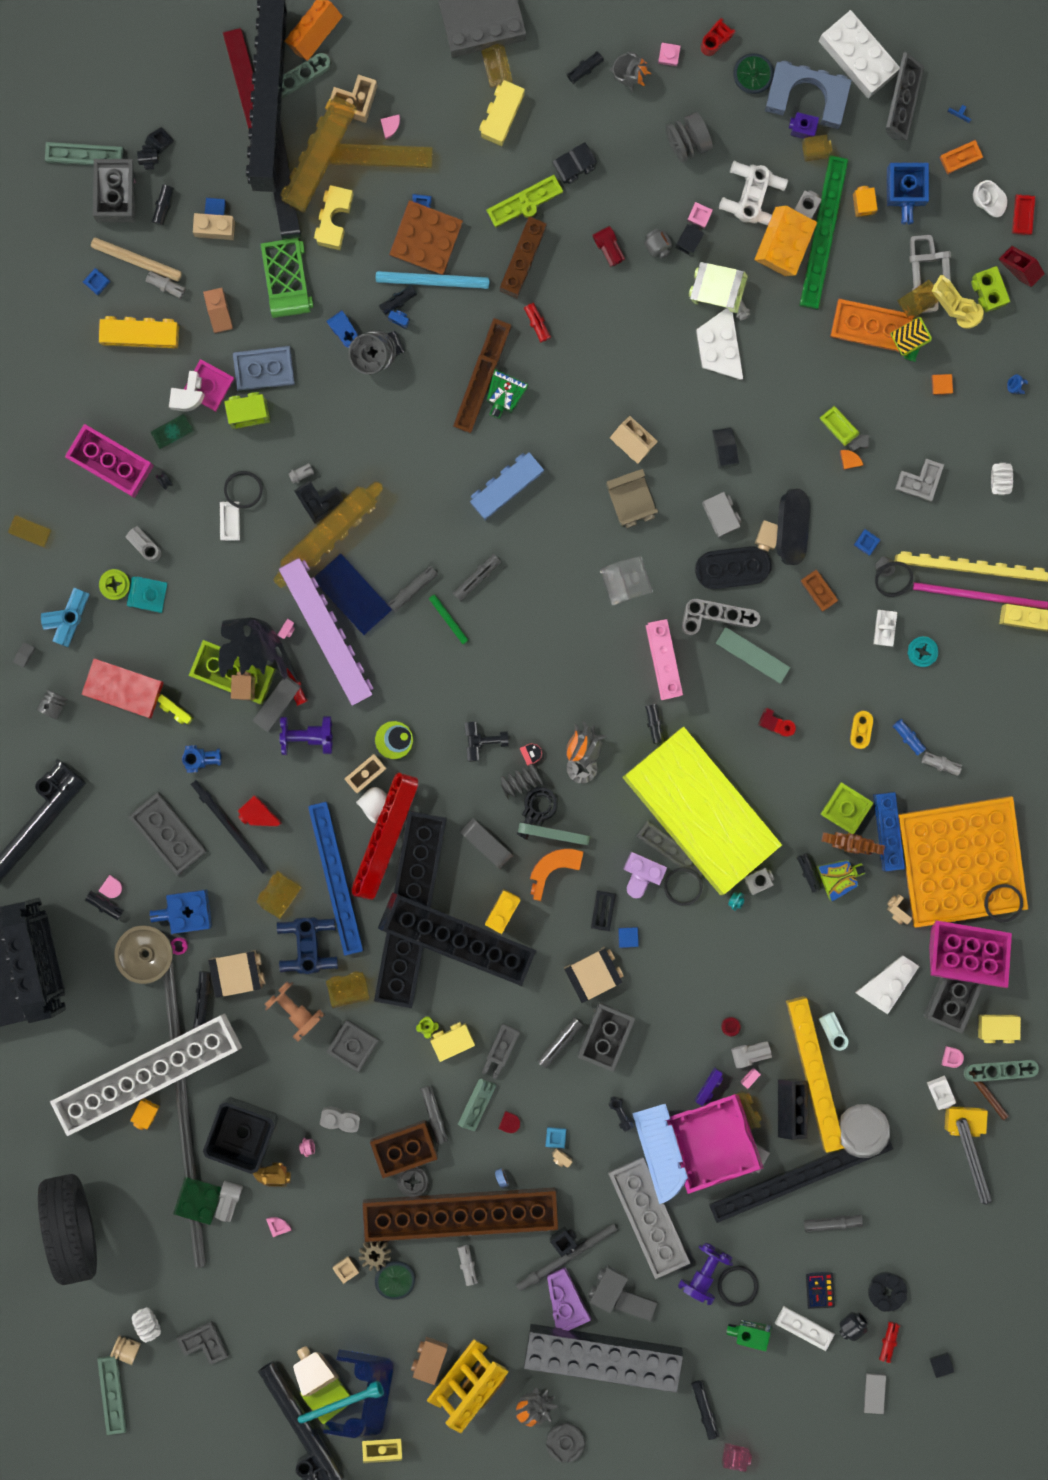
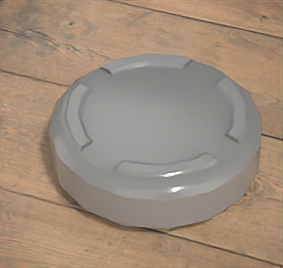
[838,1104,890,1158]

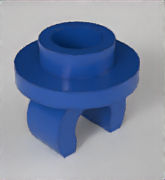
[1007,374,1028,394]

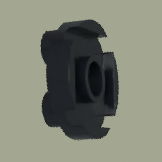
[868,1272,907,1312]

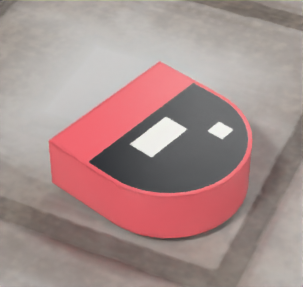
[520,744,542,766]

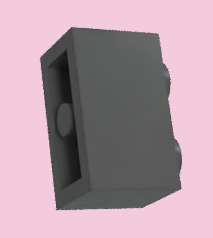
[588,1265,628,1313]

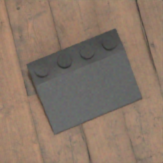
[438,0,526,58]

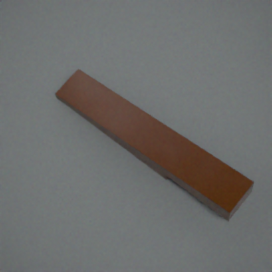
[453,318,512,433]

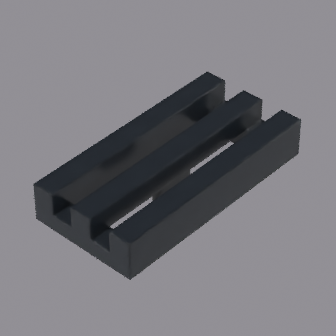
[591,890,616,931]

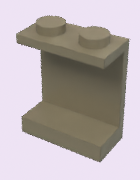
[606,469,658,528]

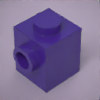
[788,112,819,141]

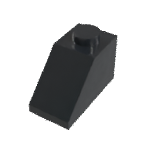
[712,428,739,469]

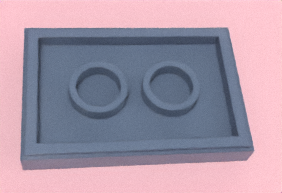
[233,346,295,392]

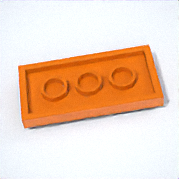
[830,299,914,352]

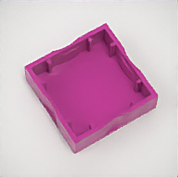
[666,1094,764,1194]

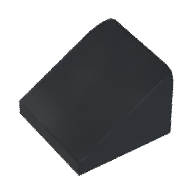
[145,127,174,155]

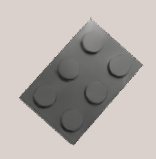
[923,977,983,1034]
[577,1002,635,1072]

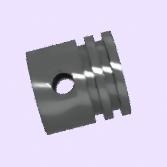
[36,689,68,720]

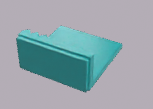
[127,577,167,613]

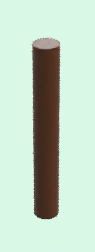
[969,1070,1009,1120]

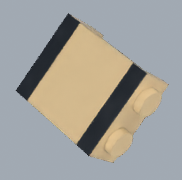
[564,947,624,1003]
[208,950,265,998]

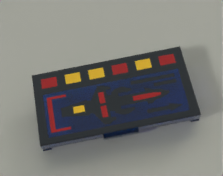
[806,1272,835,1309]

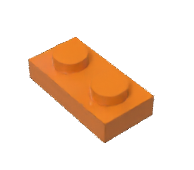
[940,140,983,174]

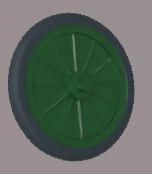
[733,53,774,94]
[375,1261,415,1300]

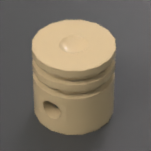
[110,1335,141,1365]

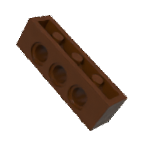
[500,217,547,299]

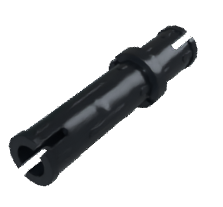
[193,971,211,1029]
[691,1380,720,1440]

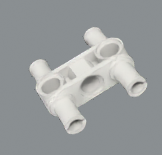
[719,161,788,225]

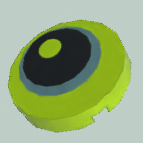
[375,721,413,759]

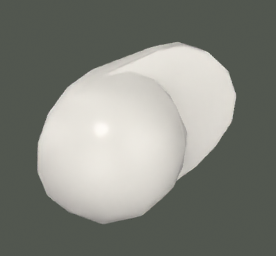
[973,180,1007,217]

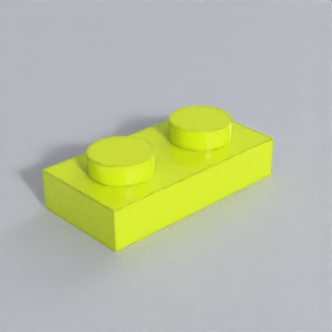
[158,694,194,725]

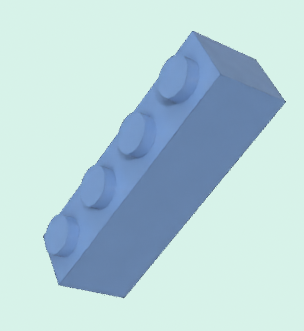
[470,452,544,520]

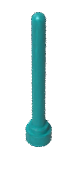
[298,1381,384,1424]

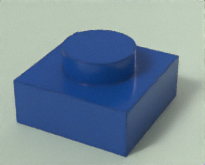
[388,310,409,329]

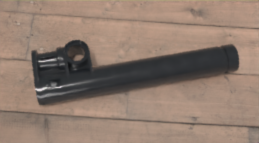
[0,759,86,882]
[258,1361,344,1480]

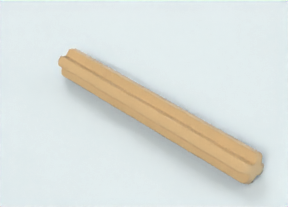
[91,238,182,282]

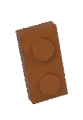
[800,570,838,612]

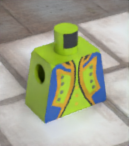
[816,860,865,901]

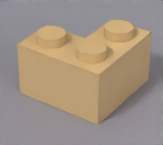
[328,75,378,123]

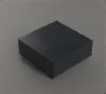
[929,1353,954,1378]

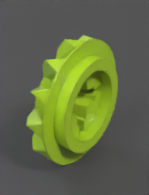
[99,569,130,600]

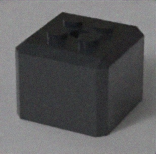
[203,1097,278,1174]

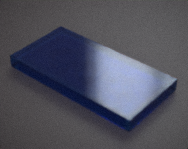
[314,553,392,636]

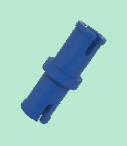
[892,719,926,755]

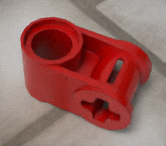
[700,18,736,56]

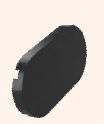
[776,488,810,565]
[695,546,771,590]

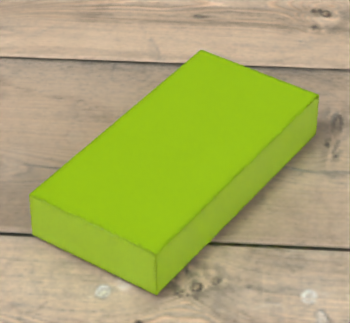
[820,406,859,446]

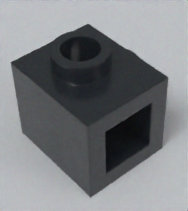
[550,1226,577,1257]

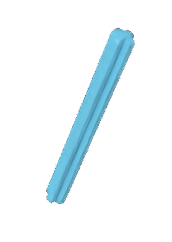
[376,271,490,289]

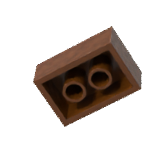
[370,1120,438,1179]

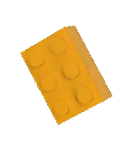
[754,206,817,276]

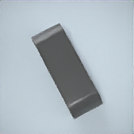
[460,818,513,869]

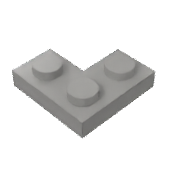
[895,459,944,502]

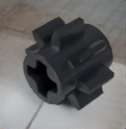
[137,145,159,170]

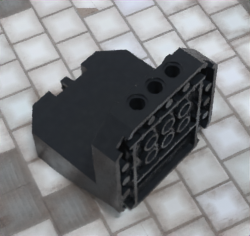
[0,897,66,1027]

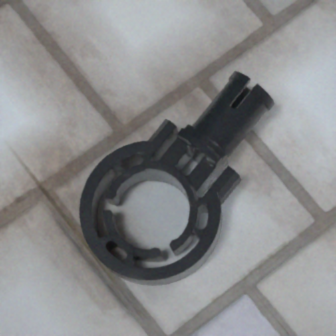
[517,787,558,840]

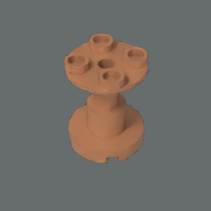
[265,981,325,1042]

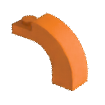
[530,848,584,901]

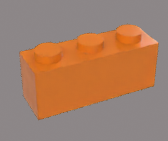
[285,0,343,61]

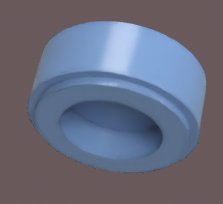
[495,1168,509,1189]

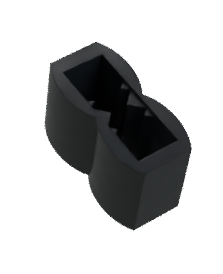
[552,142,597,184]

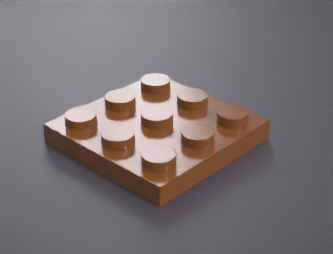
[389,200,463,275]

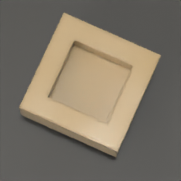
[552,1148,572,1168]
[333,1256,359,1284]

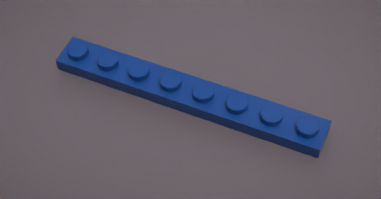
[308,802,363,956]

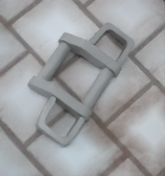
[909,235,951,314]

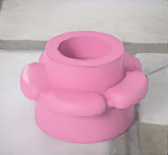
[299,1138,315,1157]

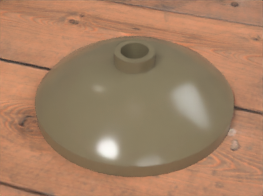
[115,926,173,984]

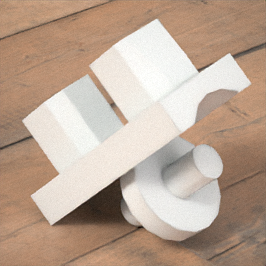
[873,610,897,646]

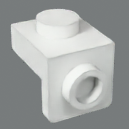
[927,1076,956,1110]

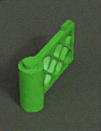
[261,238,314,318]

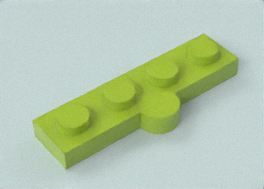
[486,175,563,228]

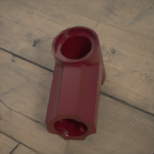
[592,226,625,268]

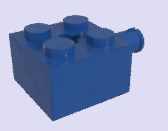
[887,163,929,225]
[150,889,212,934]

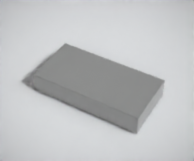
[864,1373,886,1414]

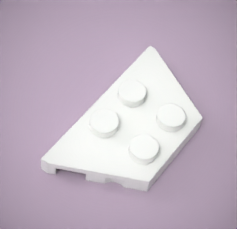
[696,308,743,380]

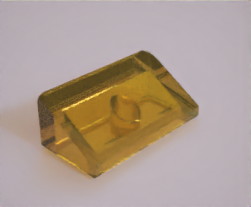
[481,44,513,88]
[897,280,939,320]

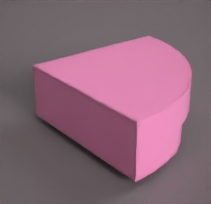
[381,115,400,139]
[266,1217,292,1237]

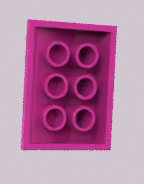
[929,921,1012,988]

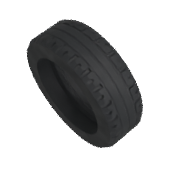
[38,1174,97,1285]

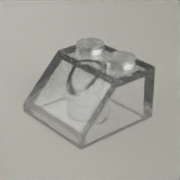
[600,556,653,605]

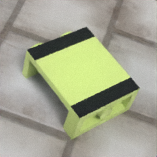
[689,262,748,313]

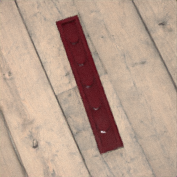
[223,28,254,129]

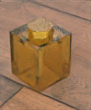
[802,135,832,162]

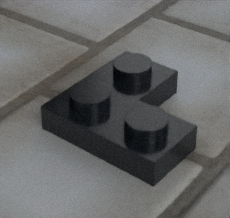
[294,481,347,524]

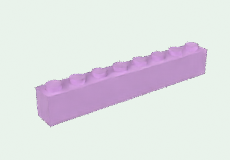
[279,558,373,705]

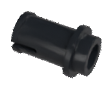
[388,331,405,356]

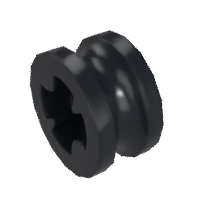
[156,471,173,490]

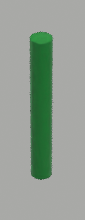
[429,594,469,644]

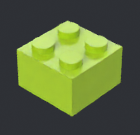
[224,392,270,429]

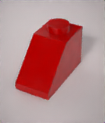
[238,795,282,826]

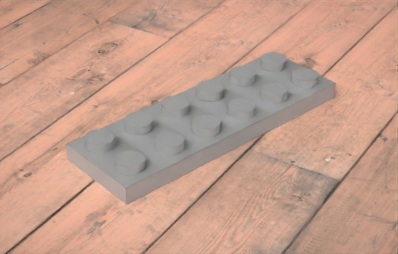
[608,1157,690,1279]

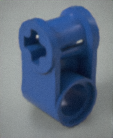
[326,310,358,348]

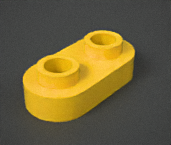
[850,711,873,749]

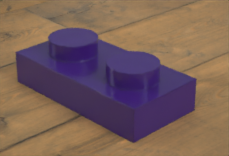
[695,1067,723,1106]

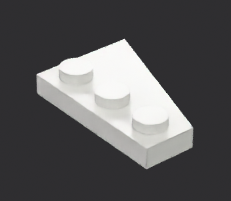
[855,955,919,1014]

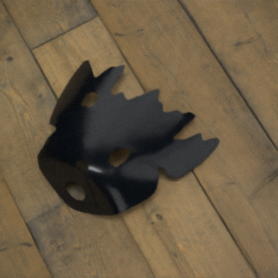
[219,617,298,683]

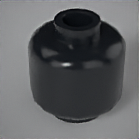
[839,1312,868,1341]

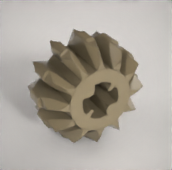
[359,1241,391,1271]

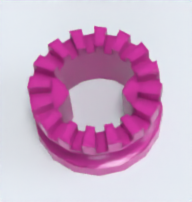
[171,937,188,955]

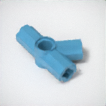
[41,588,90,647]

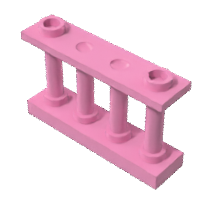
[645,619,683,700]

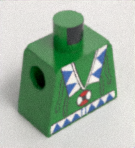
[487,369,528,419]
[726,1320,772,1351]

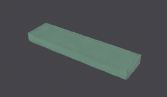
[45,142,123,166]
[715,627,791,684]
[97,1356,127,1435]

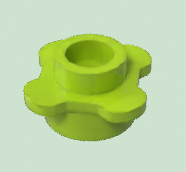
[416,1016,439,1039]

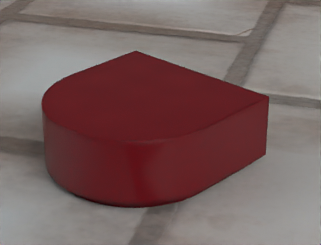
[498,1110,520,1133]

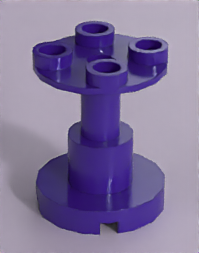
[280,716,333,755]
[678,1242,733,1305]

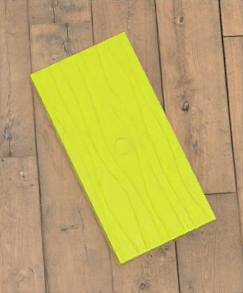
[622,727,782,895]

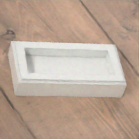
[220,502,240,541]

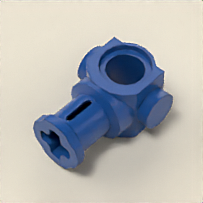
[182,745,222,773]

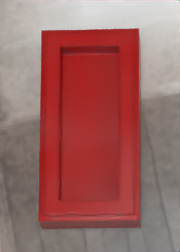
[1012,194,1035,235]

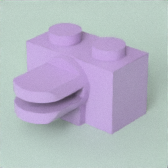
[623,852,667,898]

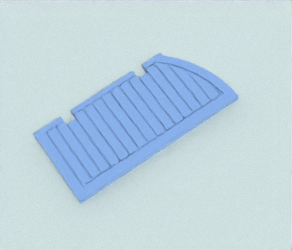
[633,1104,688,1204]

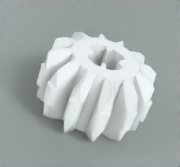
[991,463,1013,495]
[132,1307,161,1343]

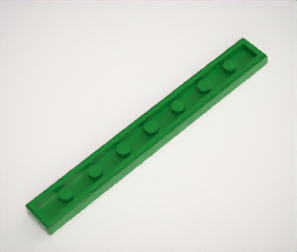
[799,155,848,310]

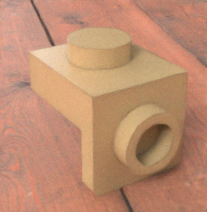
[887,894,912,925]

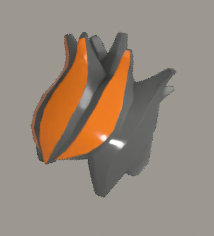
[609,51,651,92]
[566,721,606,768]
[516,1387,558,1427]

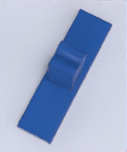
[947,105,971,123]

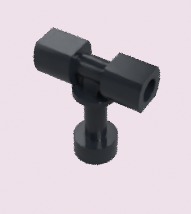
[465,722,509,761]

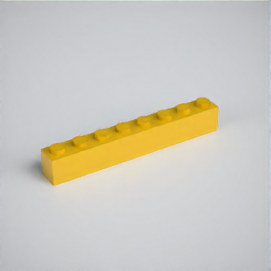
[786,996,844,1153]

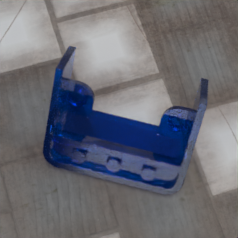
[323,1349,394,1438]

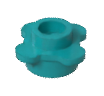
[728,892,745,911]

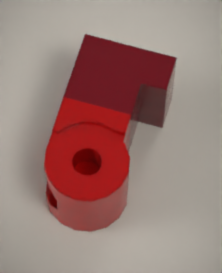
[757,708,796,737]

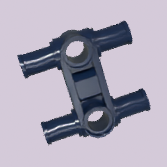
[277,917,338,974]

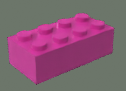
[65,424,154,498]

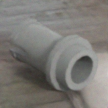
[736,299,750,321]
[288,463,314,484]

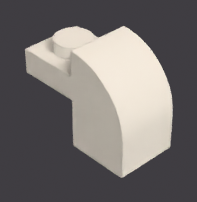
[169,371,204,411]

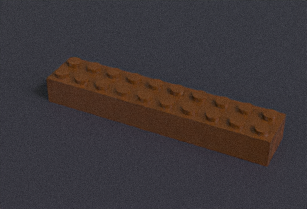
[363,1187,558,1242]

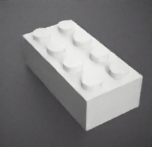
[819,10,900,99]

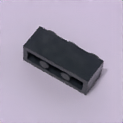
[778,1079,808,1140]

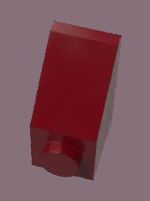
[999,246,1045,287]

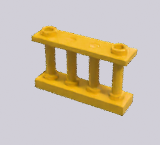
[427,1339,509,1433]

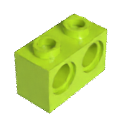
[971,266,1010,313]

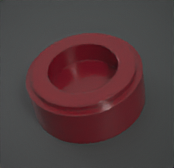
[721,1017,741,1037]

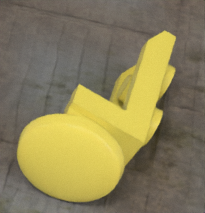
[932,275,984,329]

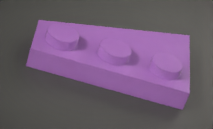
[547,1267,591,1331]

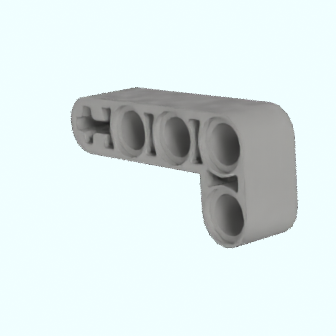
[682,599,760,636]

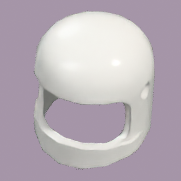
[356,787,387,823]

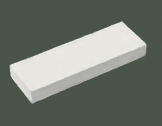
[775,1306,835,1351]

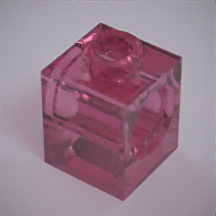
[722,1443,752,1472]

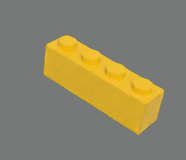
[99,316,179,349]

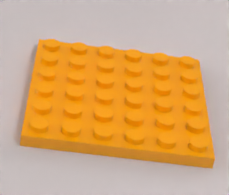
[898,796,1028,928]

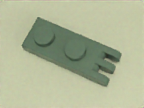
[457,1079,496,1131]

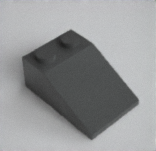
[93,159,135,223]

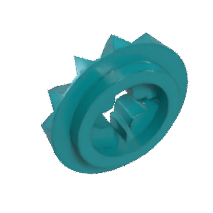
[907,636,938,667]

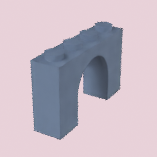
[765,61,852,129]

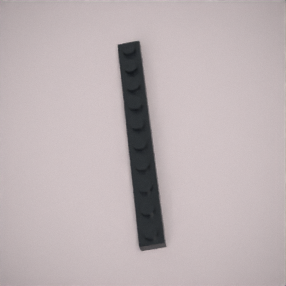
[709,1139,894,1223]

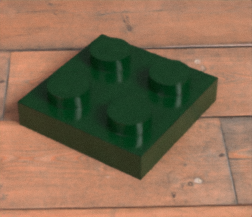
[173,1177,222,1225]

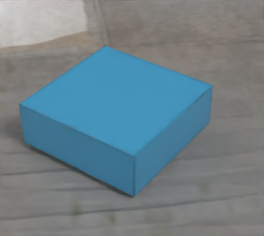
[545,1127,566,1149]

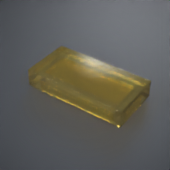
[8,515,52,548]

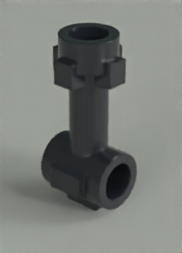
[608,1096,634,1132]

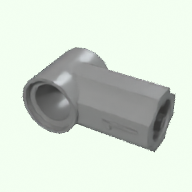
[126,526,161,562]
[731,1041,772,1068]
[215,1181,243,1222]

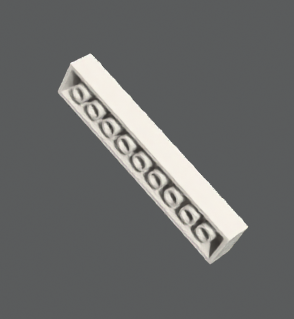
[50,1013,242,1136]

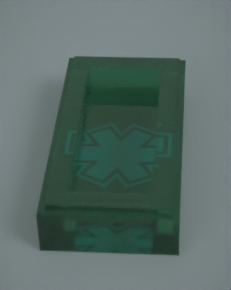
[150,414,193,449]

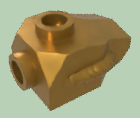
[253,1163,291,1187]

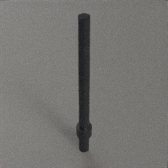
[190,780,268,874]

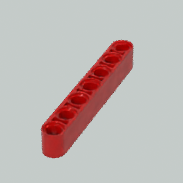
[352,773,418,900]

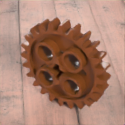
[822,832,885,855]

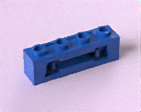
[873,792,905,871]

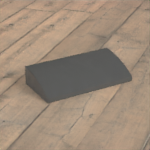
[886,52,924,140]

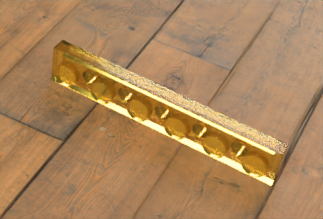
[317,143,433,168]

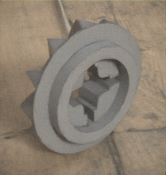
[567,761,597,783]

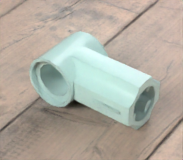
[819,1012,848,1051]

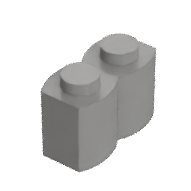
[320,1106,361,1133]

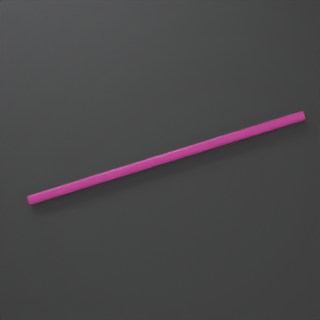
[913,582,1048,609]

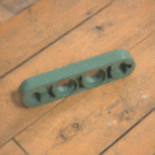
[282,53,331,98]
[518,823,590,845]
[964,1060,1039,1082]

